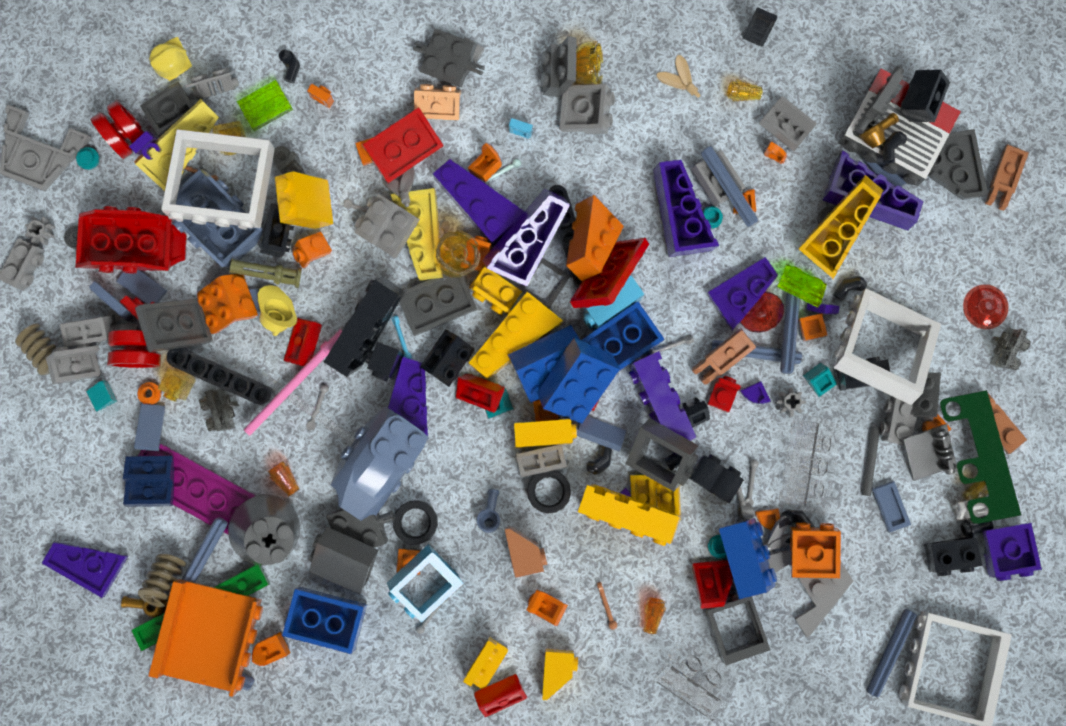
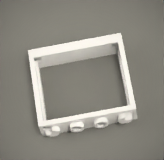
[161,129,275,230]
[834,288,941,405]
[899,611,1012,726]

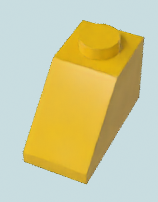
[542,649,578,700]

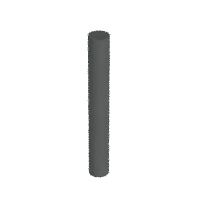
[861,427,880,496]

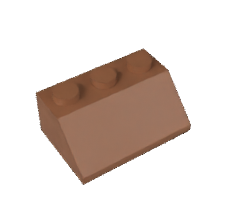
[505,526,548,578]

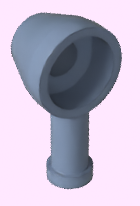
[477,489,500,533]

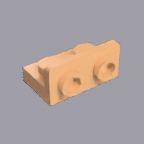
[414,84,461,120]

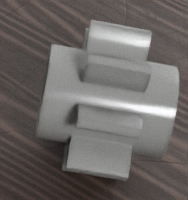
[24,217,56,245]
[775,388,806,417]

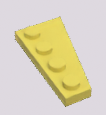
[134,99,219,191]
[390,188,443,280]

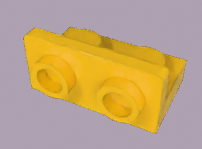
[469,266,522,315]
[463,637,508,689]

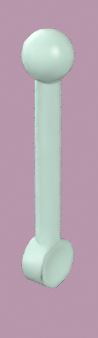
[479,159,521,184]

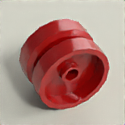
[90,100,144,160]
[107,330,161,368]

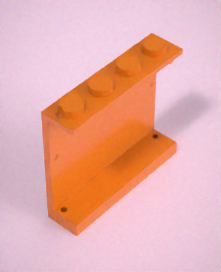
[148,579,263,697]

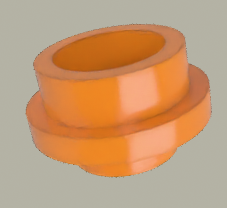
[137,382,162,405]

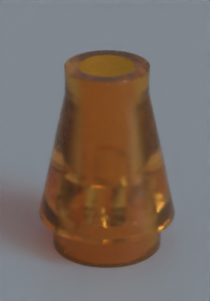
[268,461,300,497]
[643,597,666,634]

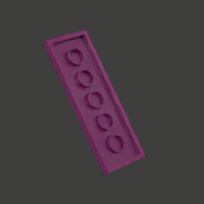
[138,443,256,535]

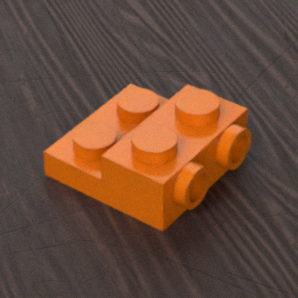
[790,523,841,578]

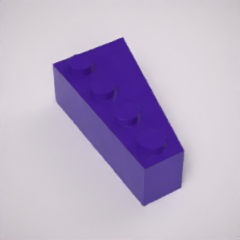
[653,160,719,258]
[628,351,697,450]

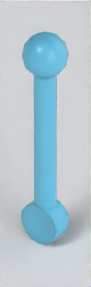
[391,315,412,359]

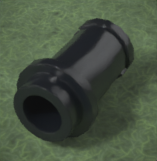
[664,453,683,471]
[960,516,994,537]

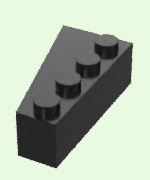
[323,276,406,377]

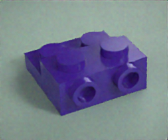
[982,523,1042,581]

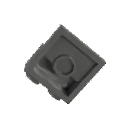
[540,36,577,97]
[140,81,194,137]

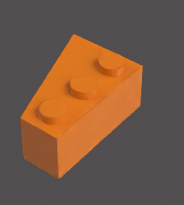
[566,195,624,281]

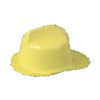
[149,37,192,81]
[257,285,297,336]

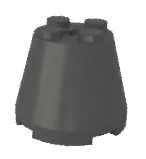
[228,494,300,565]

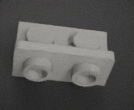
[0,238,45,291]
[880,396,917,445]

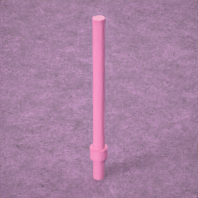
[243,329,342,436]

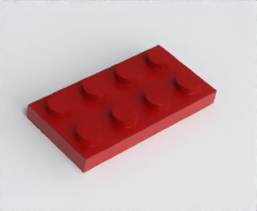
[570,237,649,308]

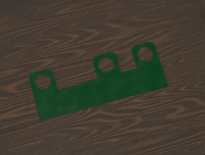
[940,390,1022,524]

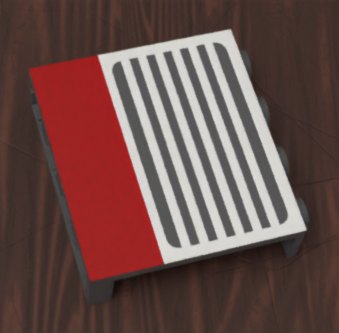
[838,68,961,186]

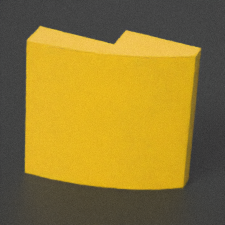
[630,475,681,520]

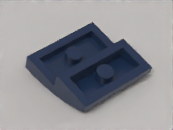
[123,456,174,507]

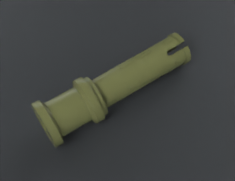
[229,259,302,288]

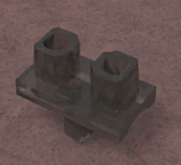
[273,146,306,175]
[990,328,1031,370]
[199,389,239,431]

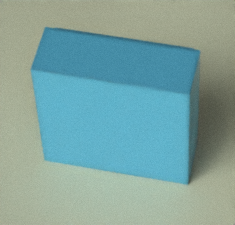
[509,118,533,139]

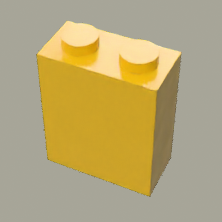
[275,171,333,229]
[514,419,577,448]

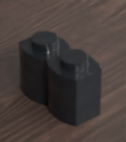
[688,454,744,504]

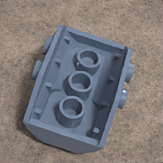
[172,167,263,267]
[330,407,429,521]

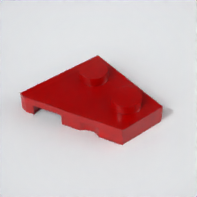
[692,560,733,609]

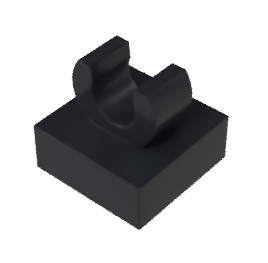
[683,397,710,428]

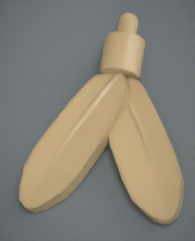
[657,55,701,98]

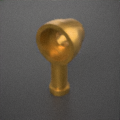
[859,113,899,149]
[121,596,167,618]

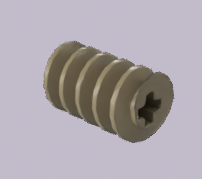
[15,323,56,375]
[138,554,186,607]

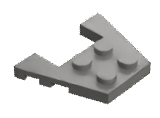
[0,105,91,192]
[768,550,853,637]

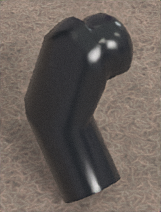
[279,49,300,84]
[883,131,907,164]
[833,275,867,301]
[586,445,612,475]
[781,509,815,527]

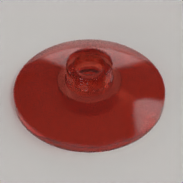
[963,284,1009,329]
[741,292,784,333]

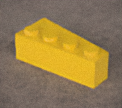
[799,175,883,279]
[469,292,563,380]
[578,484,681,546]

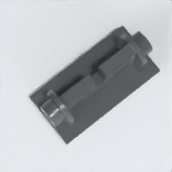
[913,372,941,422]

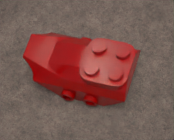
[75,206,187,274]

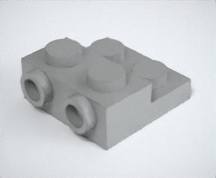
[559,84,615,134]
[355,193,420,258]

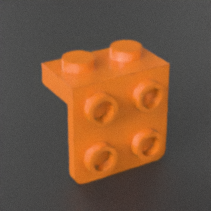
[197,274,258,334]

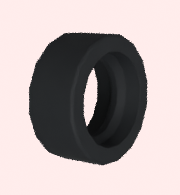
[527,470,571,514]
[393,500,438,545]

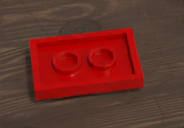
[362,107,444,184]

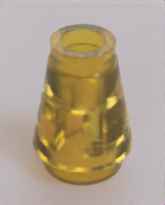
[727,79,763,102]

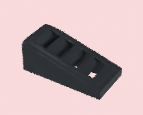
[743,8,778,47]

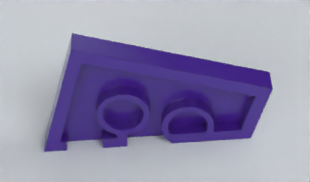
[707,257,778,332]
[388,357,428,436]
[42,542,129,598]

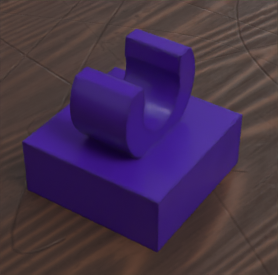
[129,131,162,160]

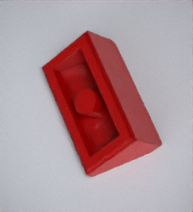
[284,318,322,367]
[456,373,505,413]
[474,674,528,717]

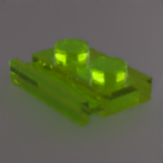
[236,80,293,132]
[777,263,827,308]

